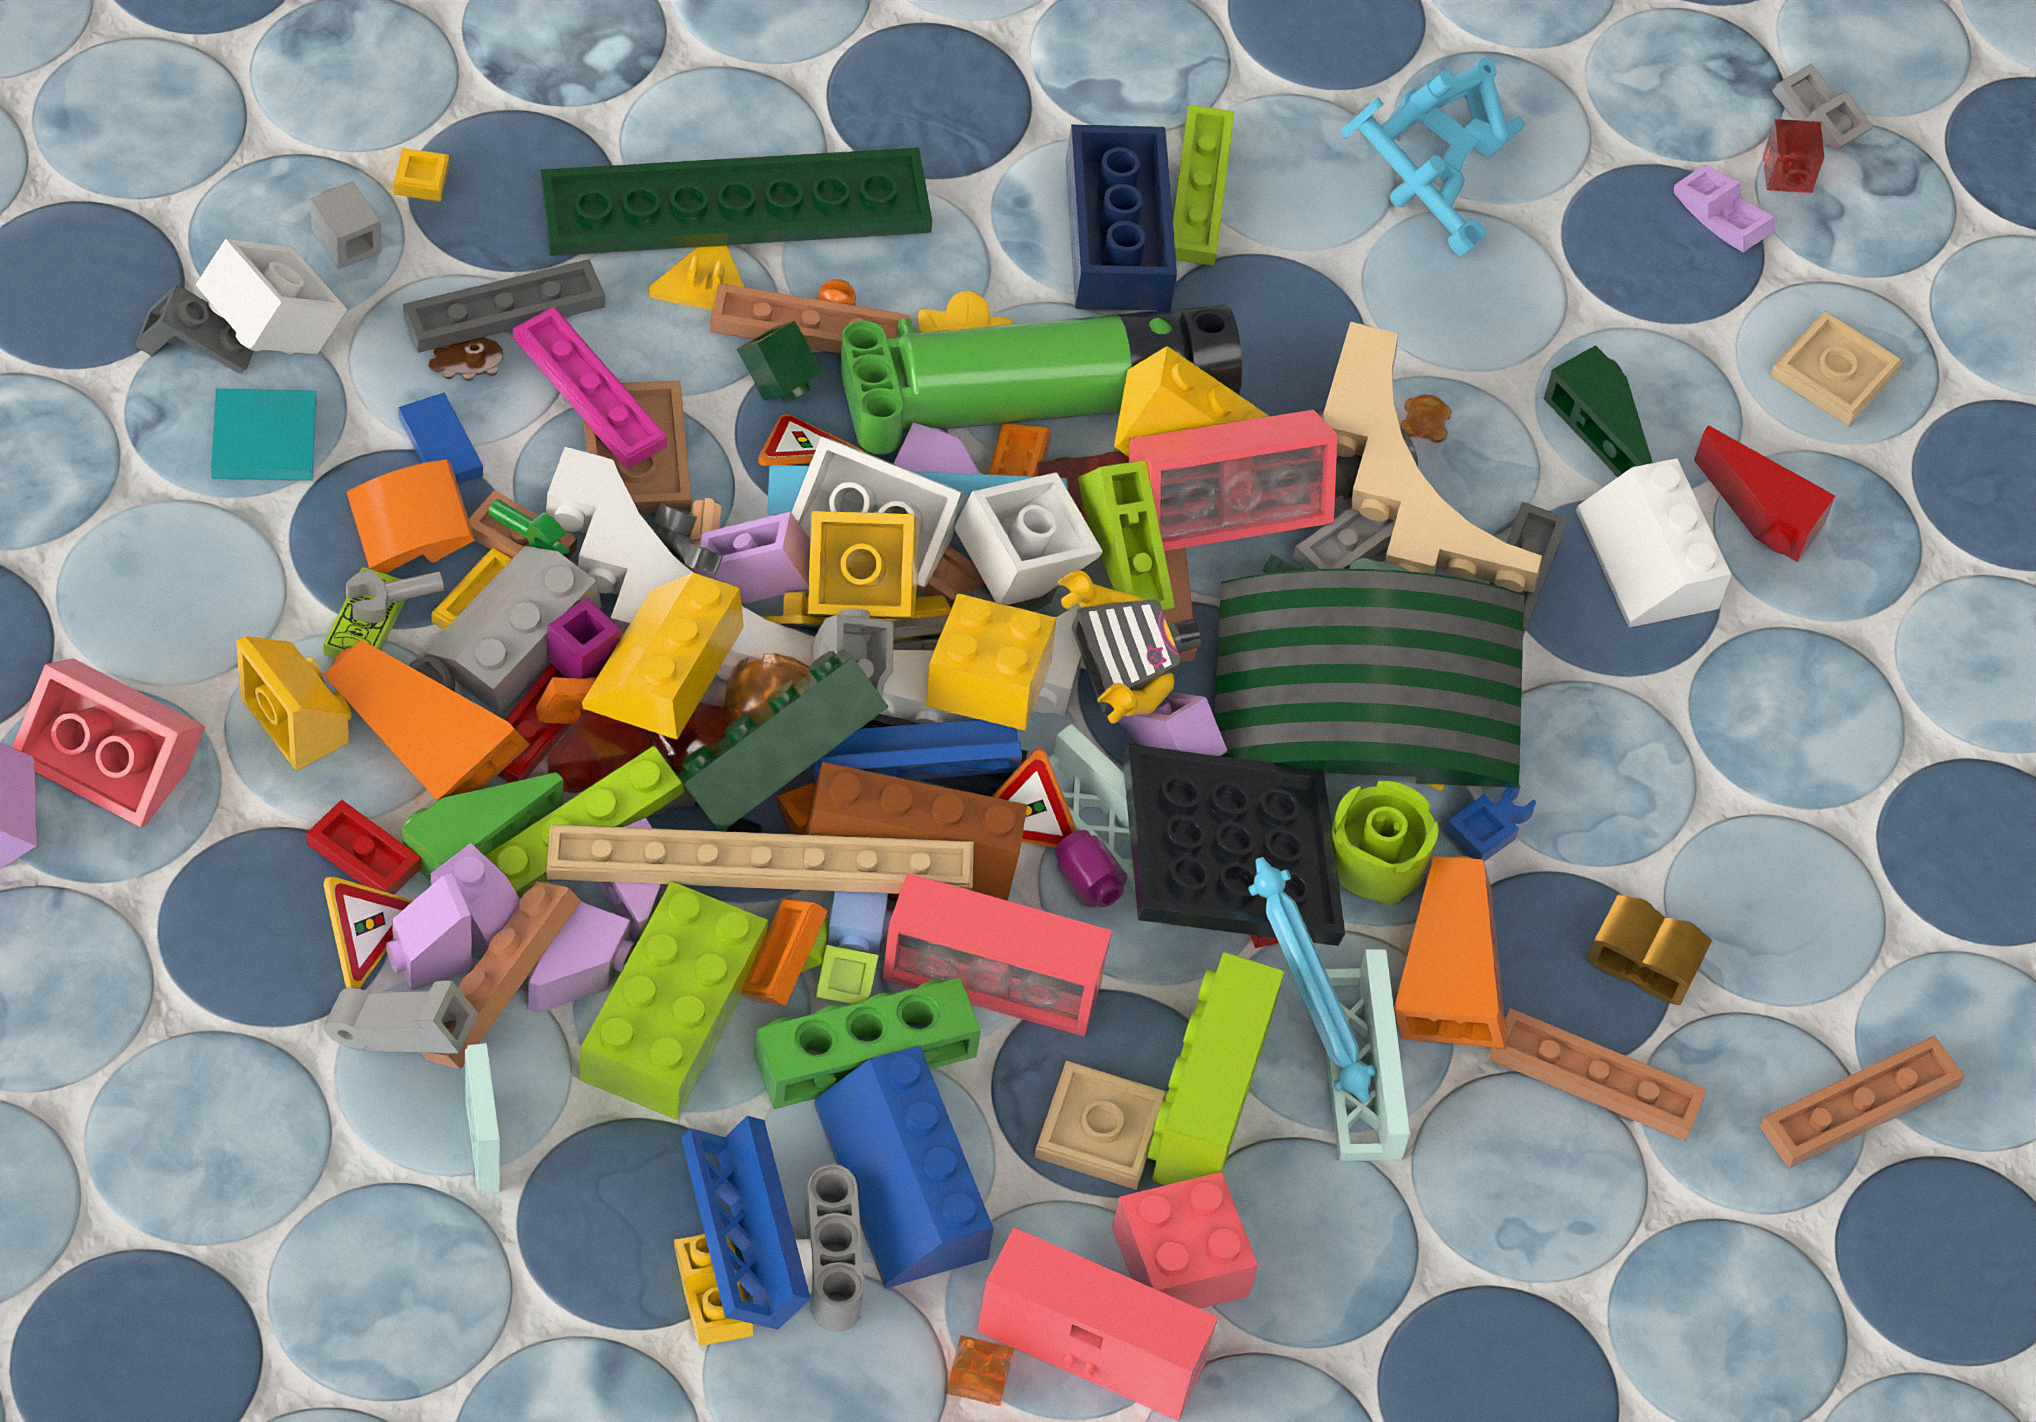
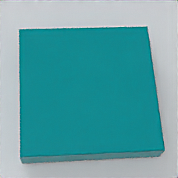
[211,388,317,481]

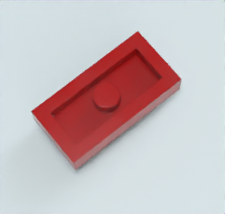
[306,799,421,895]

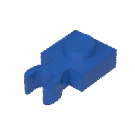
[1444,785,1536,862]

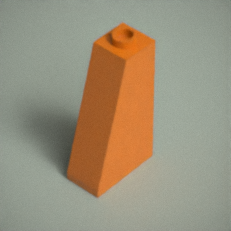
[323,640,530,801]
[1394,856,1507,1048]

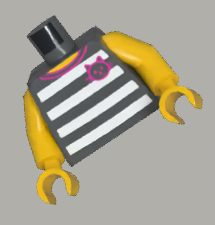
[1057,570,1201,724]

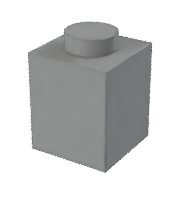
[310,181,382,270]

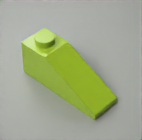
[1078,460,1175,611]

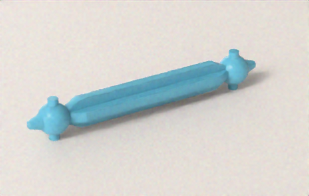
[1249,857,1377,1104]

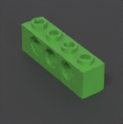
[754,977,981,1109]

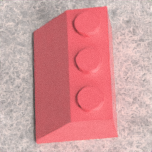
[12,658,205,827]

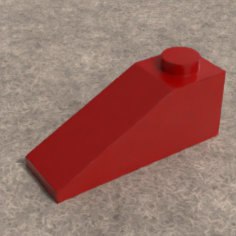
[1694,425,1835,562]

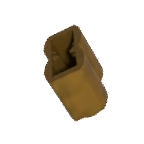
[1586,895,1712,1005]

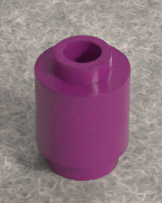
[1055,830,1127,907]

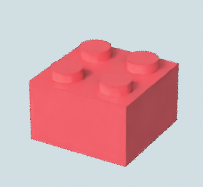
[1112,1172,1258,1309]

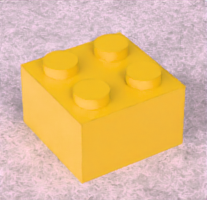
[808,511,919,620]
[926,593,1057,731]

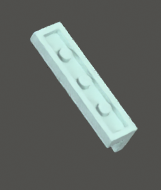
[1048,724,1135,892]
[1325,949,1410,1161]

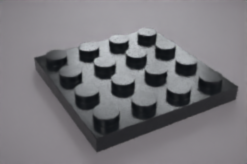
[1122,744,1345,946]

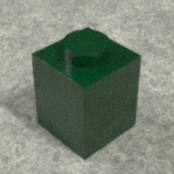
[737,321,823,402]

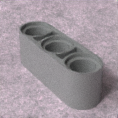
[805,1164,865,1332]

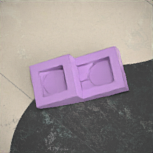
[1674,164,1775,253]

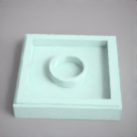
[465,1043,500,1194]

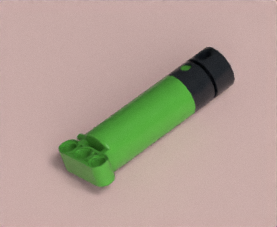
[840,304,1242,454]

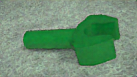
[488,499,570,556]

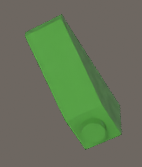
[402,772,563,882]

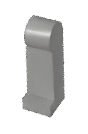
[324,981,478,1053]

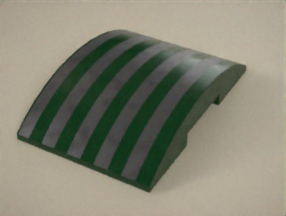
[1214,569,1524,788]

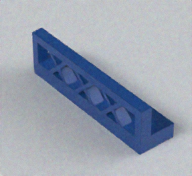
[812,720,1022,785]
[681,1116,811,1330]

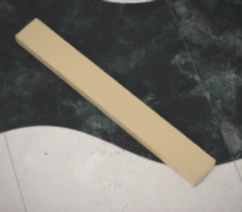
[547,825,974,894]

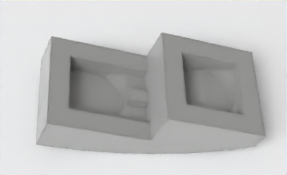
[1772,63,1874,151]

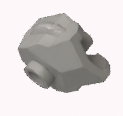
[813,609,893,697]

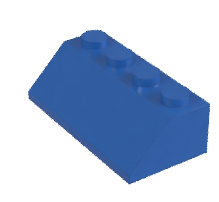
[814,1045,994,1289]

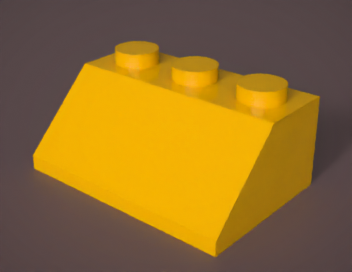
[1114,346,1270,504]
[582,573,744,739]

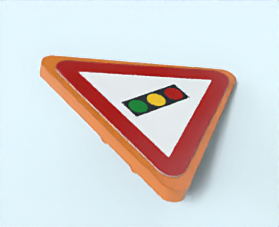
[758,414,863,466]
[992,748,1078,848]

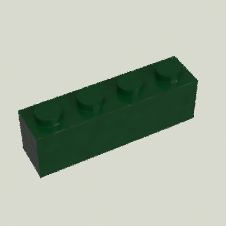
[676,649,889,832]

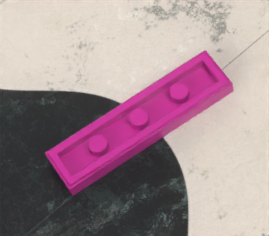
[513,307,668,470]

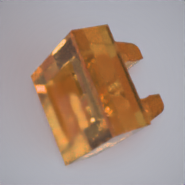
[946,1335,1014,1406]

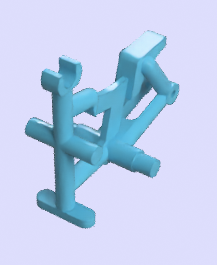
[1339,58,1525,257]

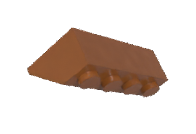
[805,762,1027,901]

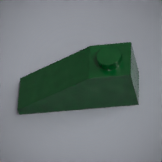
[1543,345,1653,477]

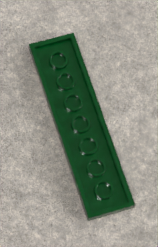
[541,148,933,256]

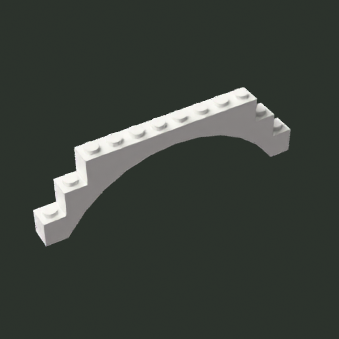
[546,447,1086,724]

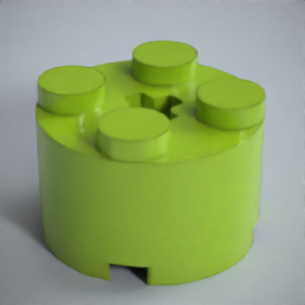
[1332,781,1439,905]

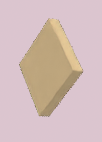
[1770,310,1904,426]
[1034,1061,1168,1190]

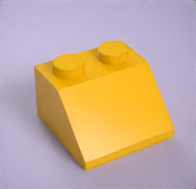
[236,636,352,771]

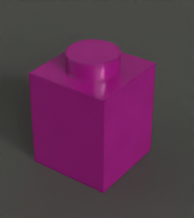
[547,598,621,679]

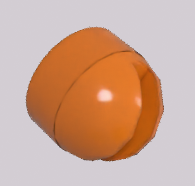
[817,279,856,306]

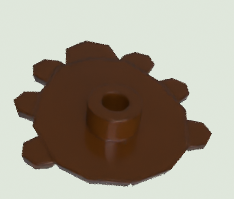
[428,337,503,381]

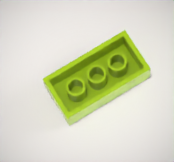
[579,881,768,1120]
[1147,952,1284,1185]

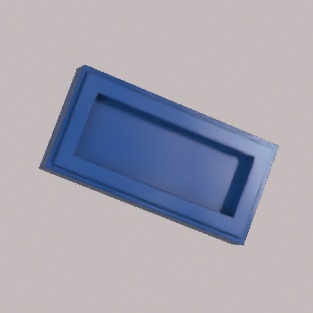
[398,392,483,484]

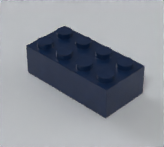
[1066,124,1177,311]

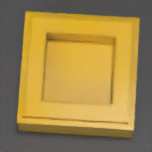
[393,148,450,202]

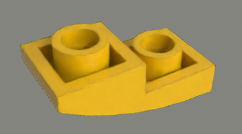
[674,1234,753,1346]

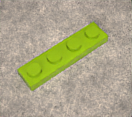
[1173,104,1235,266]
[485,746,685,899]

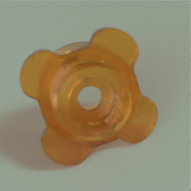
[1400,394,1452,443]

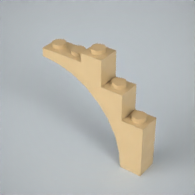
[1322,322,1542,593]

